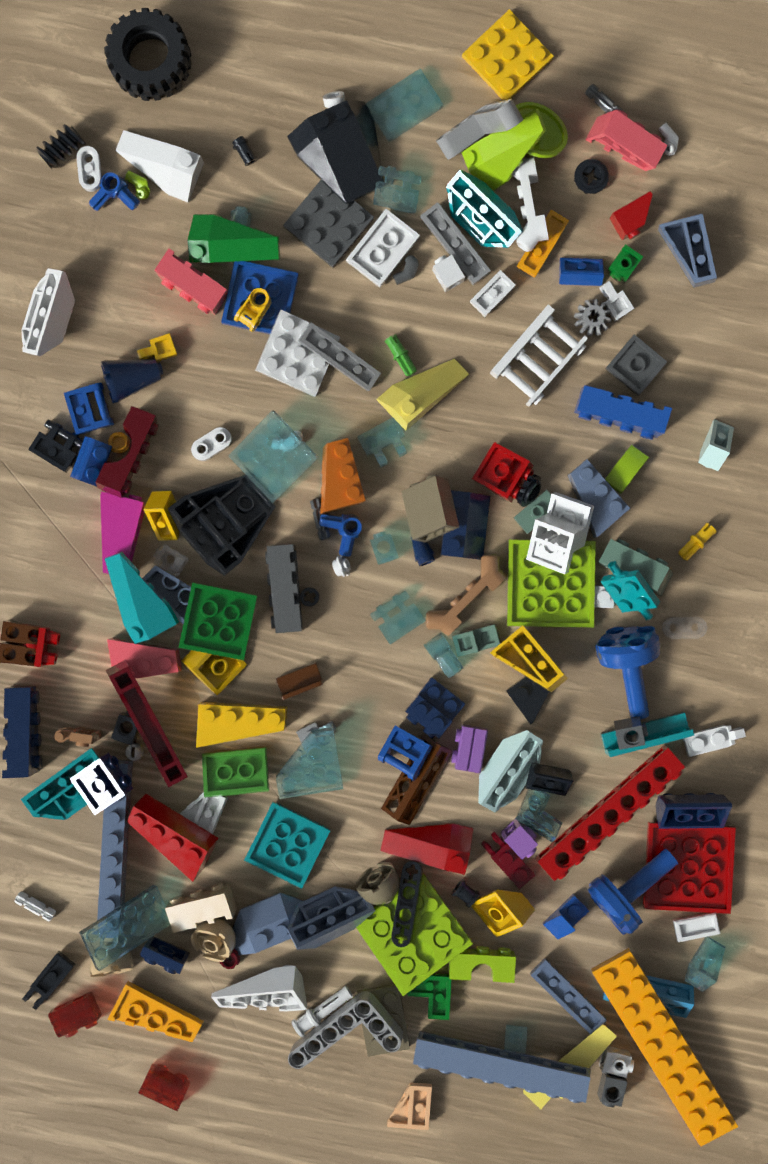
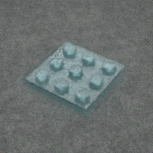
[229,410,319,503]

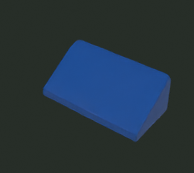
[559,258,604,286]

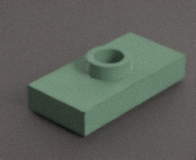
[514,490,551,534]

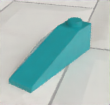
[105,552,179,644]

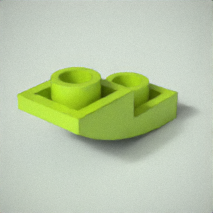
[605,445,649,494]

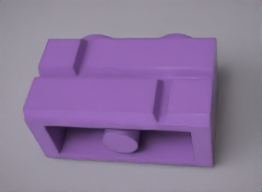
[451,724,488,773]

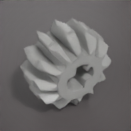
[574,299,611,337]

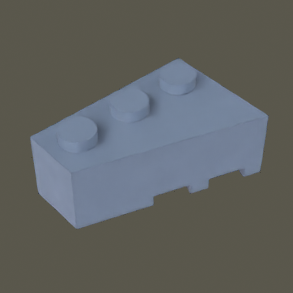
[658,213,717,288]
[567,459,630,538]

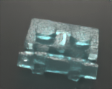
[373,166,421,214]
[370,590,426,644]

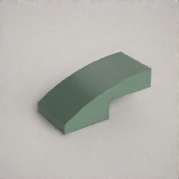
[452,624,501,657]

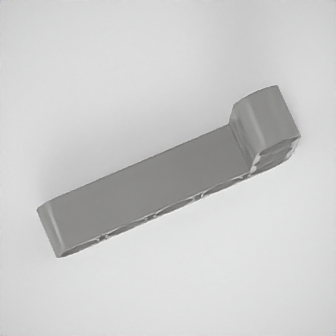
[436,99,523,160]
[288,991,403,1069]

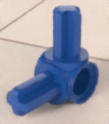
[89,172,140,211]
[319,514,362,557]

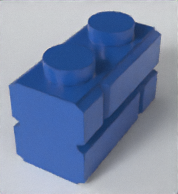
[70,436,112,487]

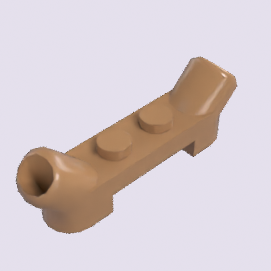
[426,555,507,637]

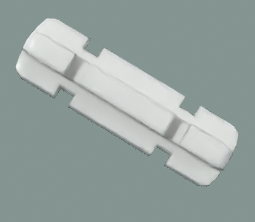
[15,892,56,921]

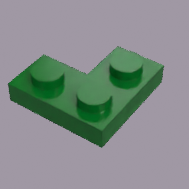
[407,974,451,1020]

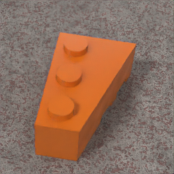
[320,438,366,514]

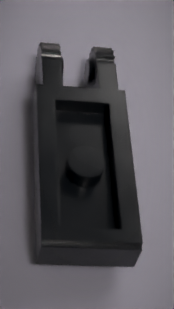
[22,951,75,1010]

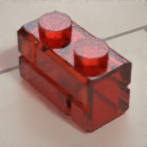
[48,992,102,1038]
[138,1064,191,1111]

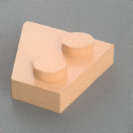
[387,1082,432,1130]

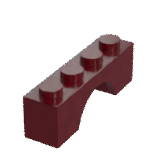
[96,406,159,498]

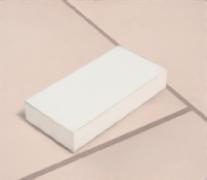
[673,913,720,942]

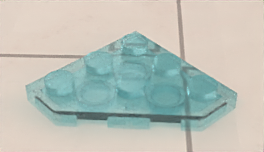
[276,727,343,799]

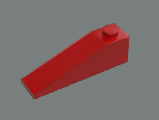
[380,823,474,875]

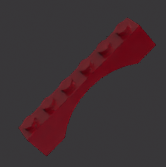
[106,660,188,788]

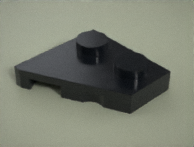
[506,676,550,725]

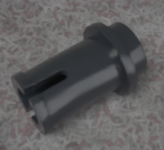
[232,136,257,166]

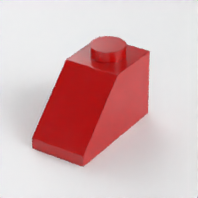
[609,191,653,240]

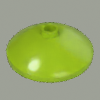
[515,102,568,158]

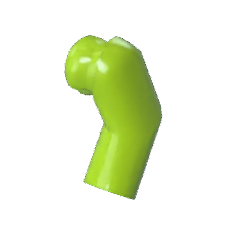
[125,171,150,200]

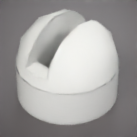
[125,743,144,761]

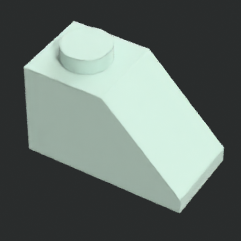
[698,419,734,471]

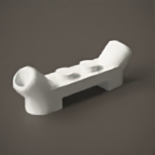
[511,156,549,252]

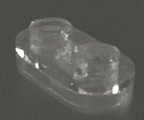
[662,617,707,639]

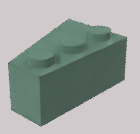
[599,538,673,597]

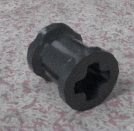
[451,879,480,908]

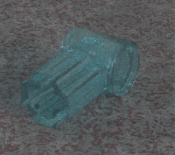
[423,633,463,678]

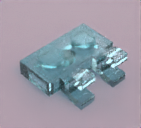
[357,418,407,468]

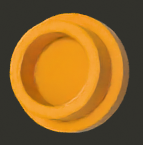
[108,432,130,454]

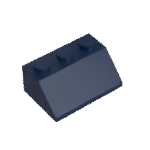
[440,490,491,560]
[655,793,732,829]

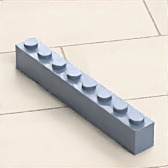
[96,760,133,938]
[413,1031,591,1103]

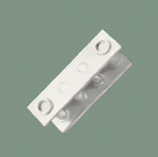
[490,304,588,407]

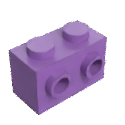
[501,818,538,860]

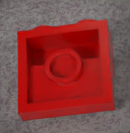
[472,442,534,503]

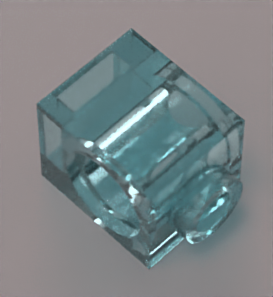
[370,531,399,565]

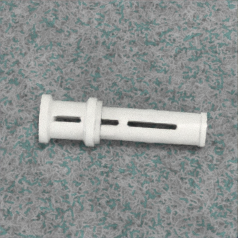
[291,985,353,1037]

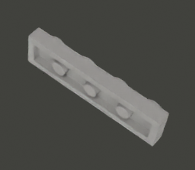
[420,202,491,285]
[298,322,381,391]

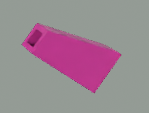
[100,491,146,574]

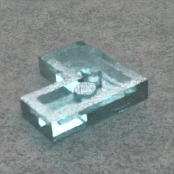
[515,789,562,842]

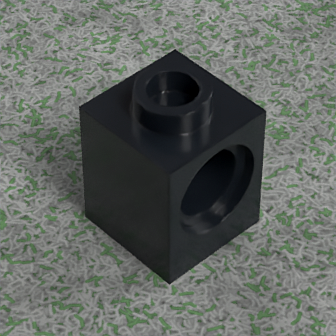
[111,710,139,745]

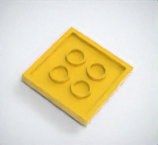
[462,9,554,101]

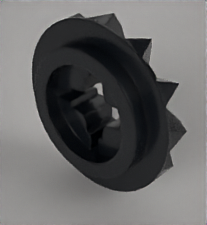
[574,159,609,194]
[517,474,541,507]

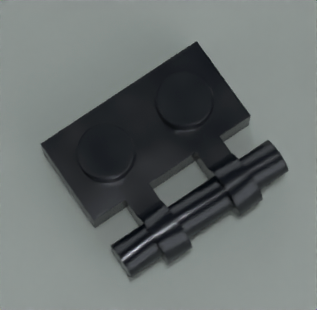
[28,419,83,473]

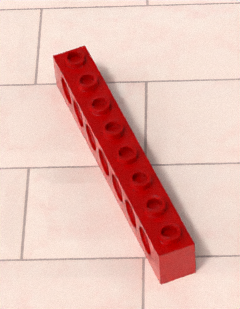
[535,745,685,881]

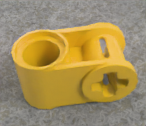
[234,288,271,332]

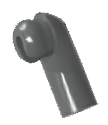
[393,255,419,285]

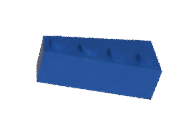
[574,385,672,440]

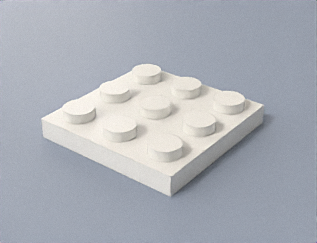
[255,310,340,397]

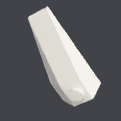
[116,130,204,203]

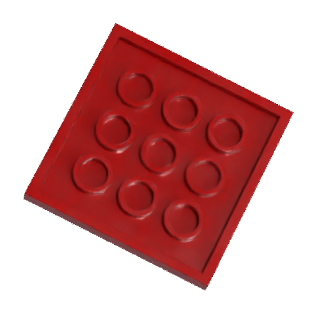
[643,822,736,914]

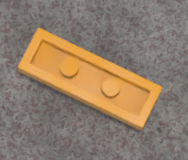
[517,210,569,278]

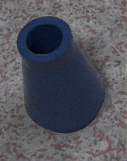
[411,537,435,566]

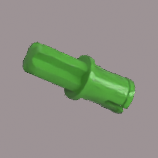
[385,334,417,376]

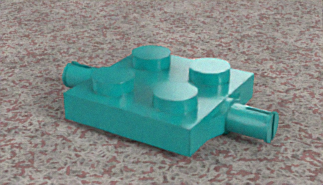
[600,561,660,621]

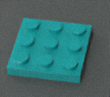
[244,801,331,889]

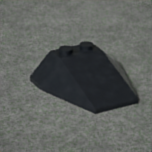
[287,100,385,204]
[168,474,276,576]

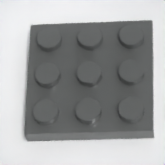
[283,180,374,268]

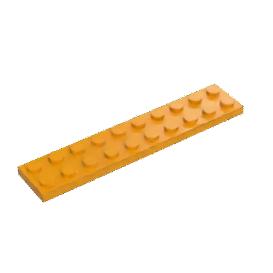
[591,948,738,1147]

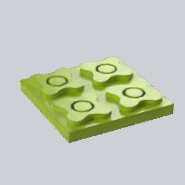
[507,540,596,628]
[356,873,474,996]

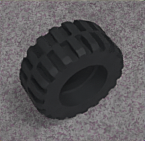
[104,8,192,101]

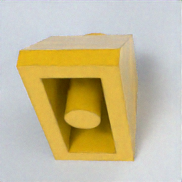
[144,491,179,541]

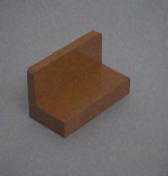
[276,663,324,700]

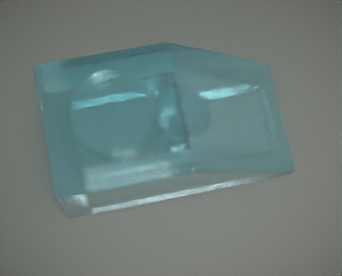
[684,936,725,992]

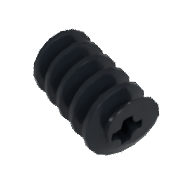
[36,124,86,169]

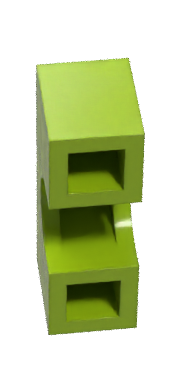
[449,946,516,983]

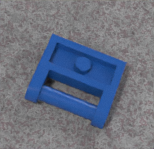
[64,383,114,435]
[378,725,433,781]

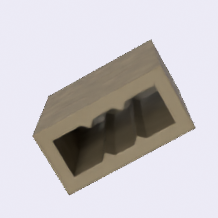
[402,475,459,542]

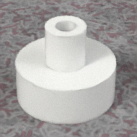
[323,91,345,108]

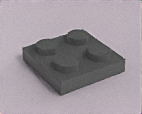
[605,334,667,396]

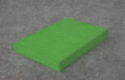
[202,747,270,798]

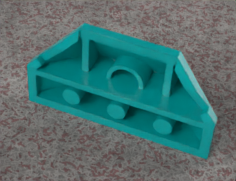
[446,169,523,248]
[21,748,99,820]

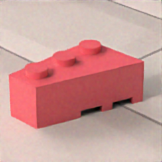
[585,110,667,171]
[154,248,228,315]
[107,638,182,679]

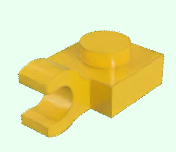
[137,333,177,362]

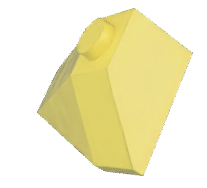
[377,359,469,431]

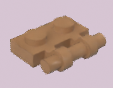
[54,727,102,747]

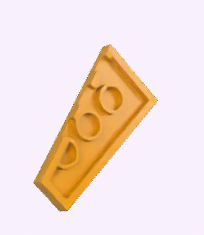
[107,981,203,1042]

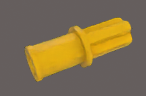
[678,523,717,561]

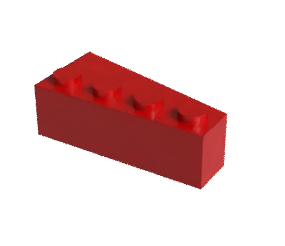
[127,794,219,882]

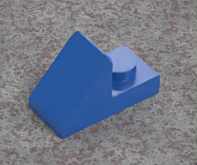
[543,894,589,939]

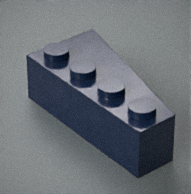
[2,686,42,778]

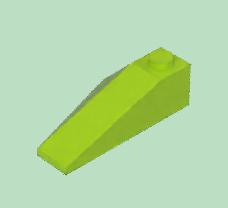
[462,109,546,191]

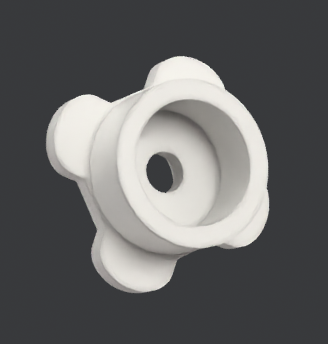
[332,556,351,577]

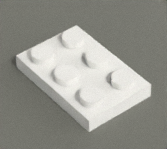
[346,209,420,288]

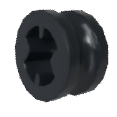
[300,587,320,607]

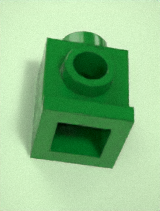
[607,244,643,283]

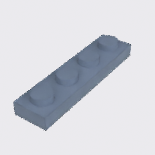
[530,958,607,1034]

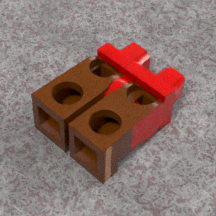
[0,620,61,667]

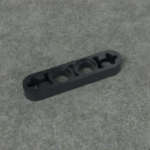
[391,861,423,947]

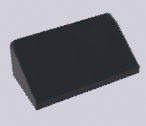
[526,763,574,796]

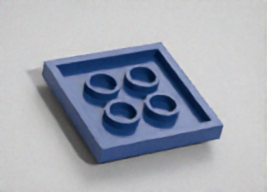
[221,261,299,334]

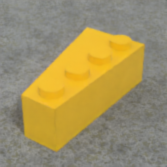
[196,702,287,748]

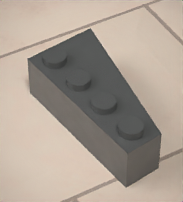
[265,544,303,633]

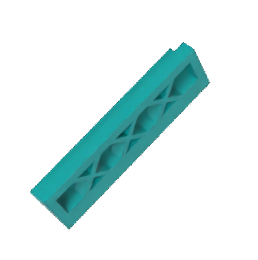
[600,712,694,757]

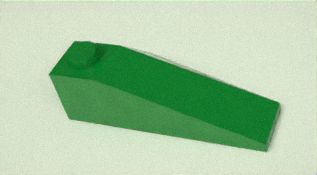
[187,214,280,263]

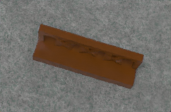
[381,734,452,825]

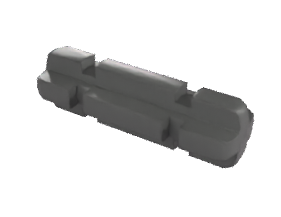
[585,84,623,113]
[310,498,330,540]

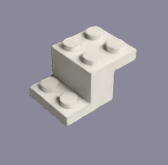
[526,492,594,574]

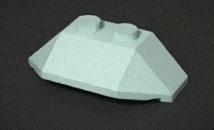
[478,730,543,813]

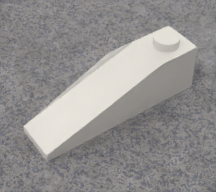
[211,965,307,1012]

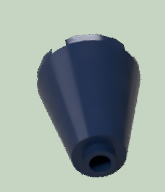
[101,359,164,404]

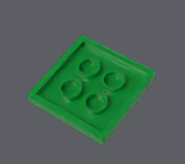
[179,583,257,661]

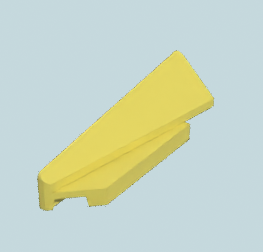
[523,1025,617,1109]

